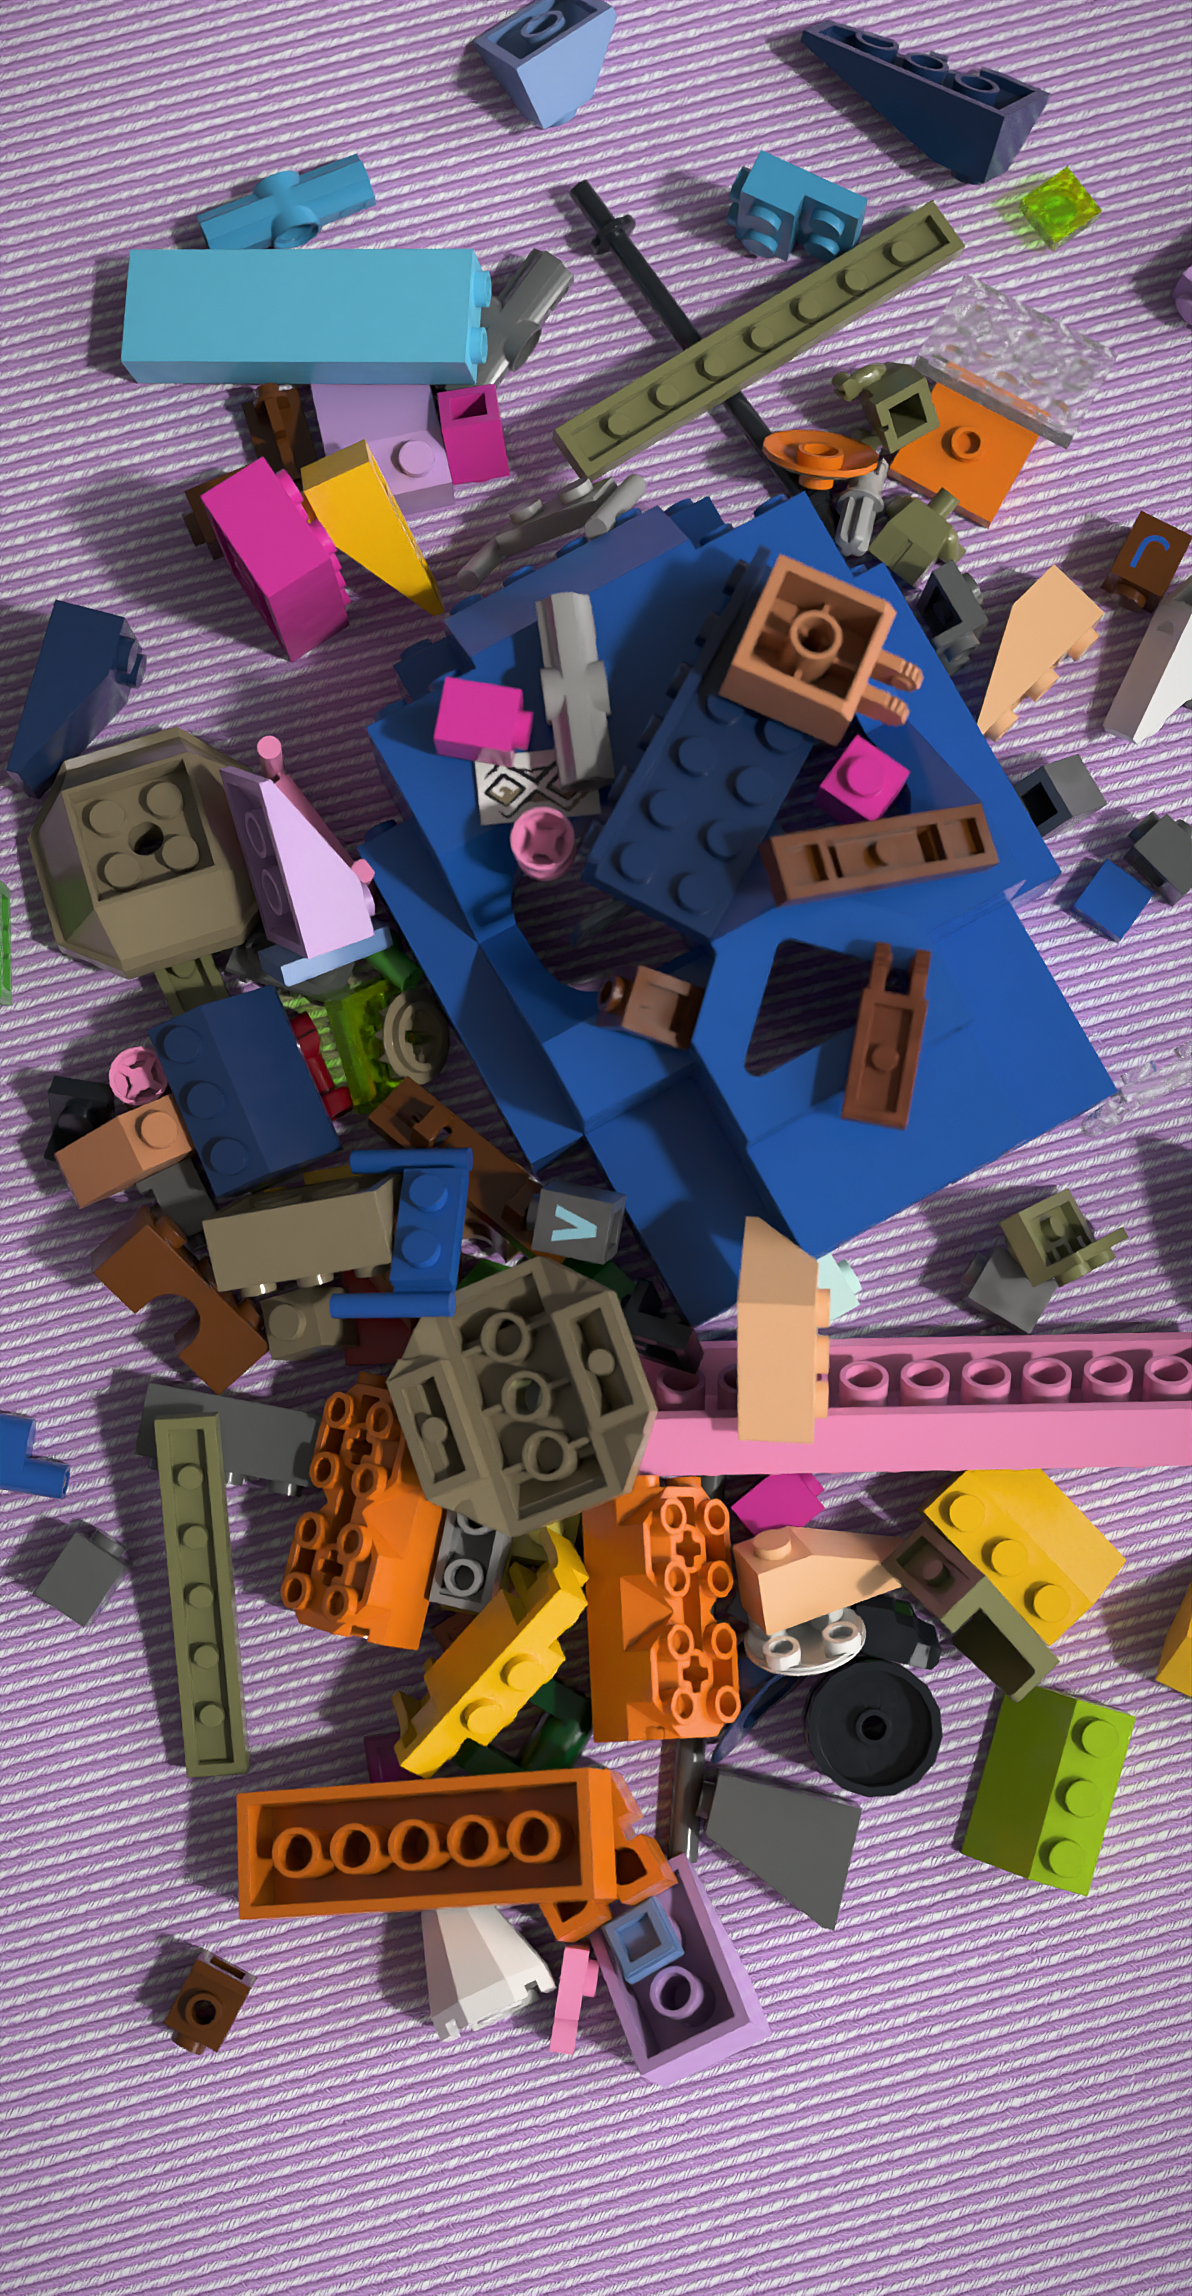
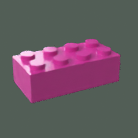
[200,456,351,662]

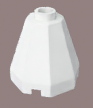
[421,1906,559,2042]

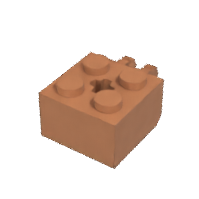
[719,554,924,747]

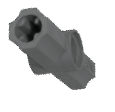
[433,248,574,394]

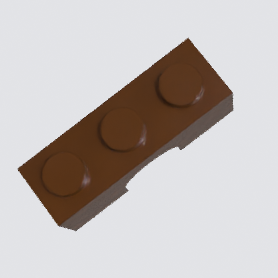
[91,1206,270,1396]

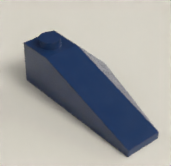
[800,20,1050,185]

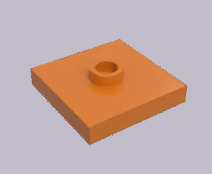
[888,370,1046,529]

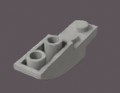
[429,1380,543,1613]

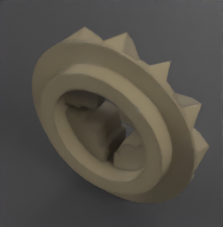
[373,989,450,1084]

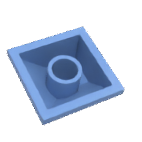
[473,0,617,130]

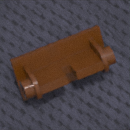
[241,383,318,492]

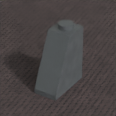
[695,1768,862,1931]

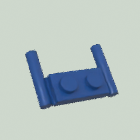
[329,1147,473,1318]

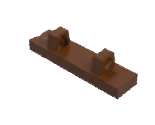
[758,803,999,908]
[368,1075,567,1264]

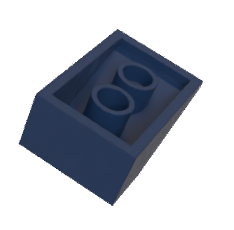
[6,599,147,799]

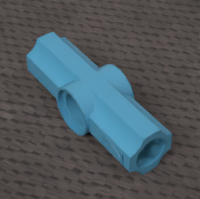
[196,153,376,249]

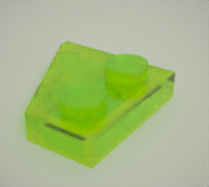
[324,974,415,1115]

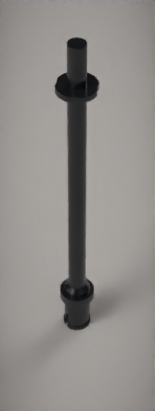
[569,180,846,559]

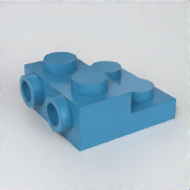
[726,150,868,262]

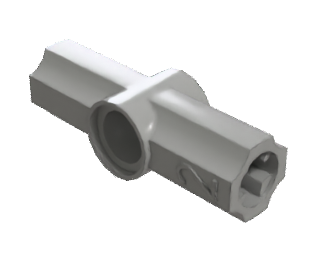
[535,592,615,793]

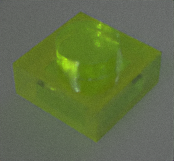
[1018,166,1102,252]

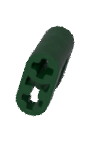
[450,1676,593,1776]

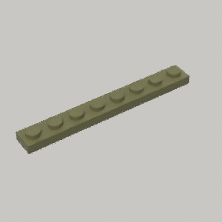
[552,200,965,482]

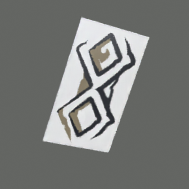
[475,750,601,825]

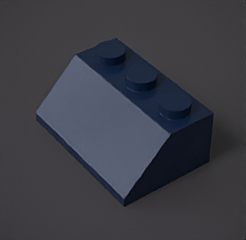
[147,985,344,1197]

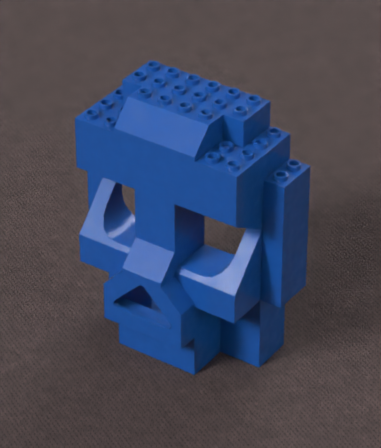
[356,491,1118,1329]

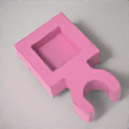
[549,1940,599,2055]

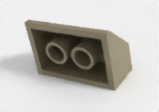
[202,1173,404,1297]

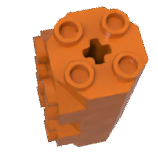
[280,1371,448,1651]
[582,1475,741,1743]

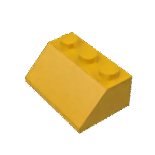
[916,1469,1127,1647]

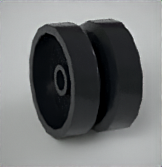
[802,1656,943,1798]

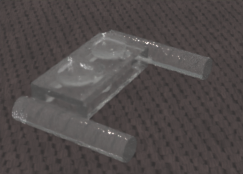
[1081,1040,1192,1138]

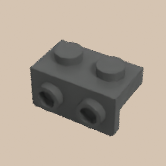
[916,560,989,677]

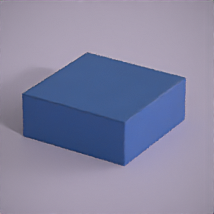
[1070,859,1155,943]

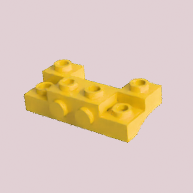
[391,1526,589,1779]

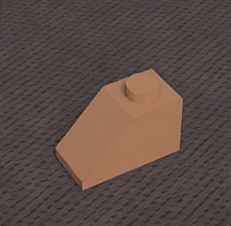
[54,1093,196,1210]

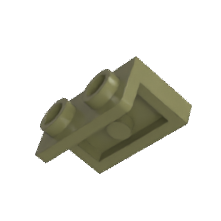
[999,1188,1128,1288]

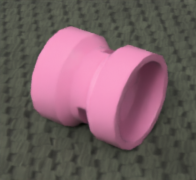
[511,807,577,881]
[109,1046,173,1109]

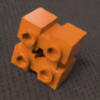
[539,1768,679,1943]

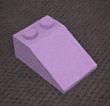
[310,384,455,516]
[219,766,375,959]
[588,1853,772,2087]

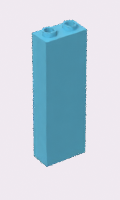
[121,249,491,385]

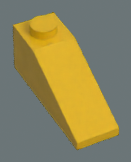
[300,439,445,617]

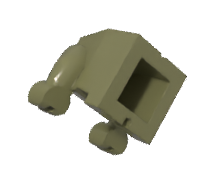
[831,362,940,454]
[868,487,966,589]

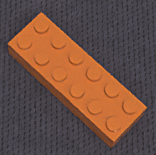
[236,1767,617,1920]

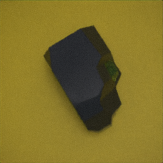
[850,1595,942,1670]

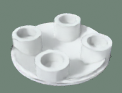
[744,1607,866,1676]

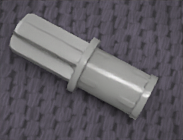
[834,458,889,557]

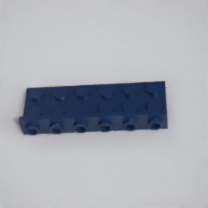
[578,545,817,946]

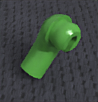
[364,929,423,992]

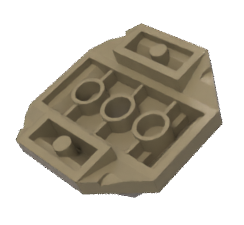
[27,726,261,980]
[386,1256,658,1537]

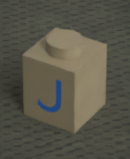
[260,1286,360,1361]

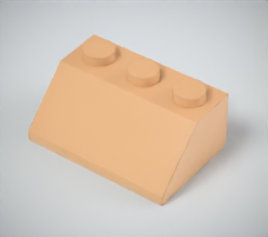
[737,1217,831,1444]

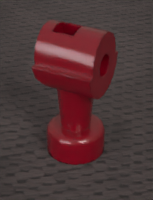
[289,1010,359,1122]

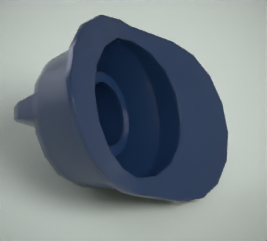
[710,1641,808,1764]

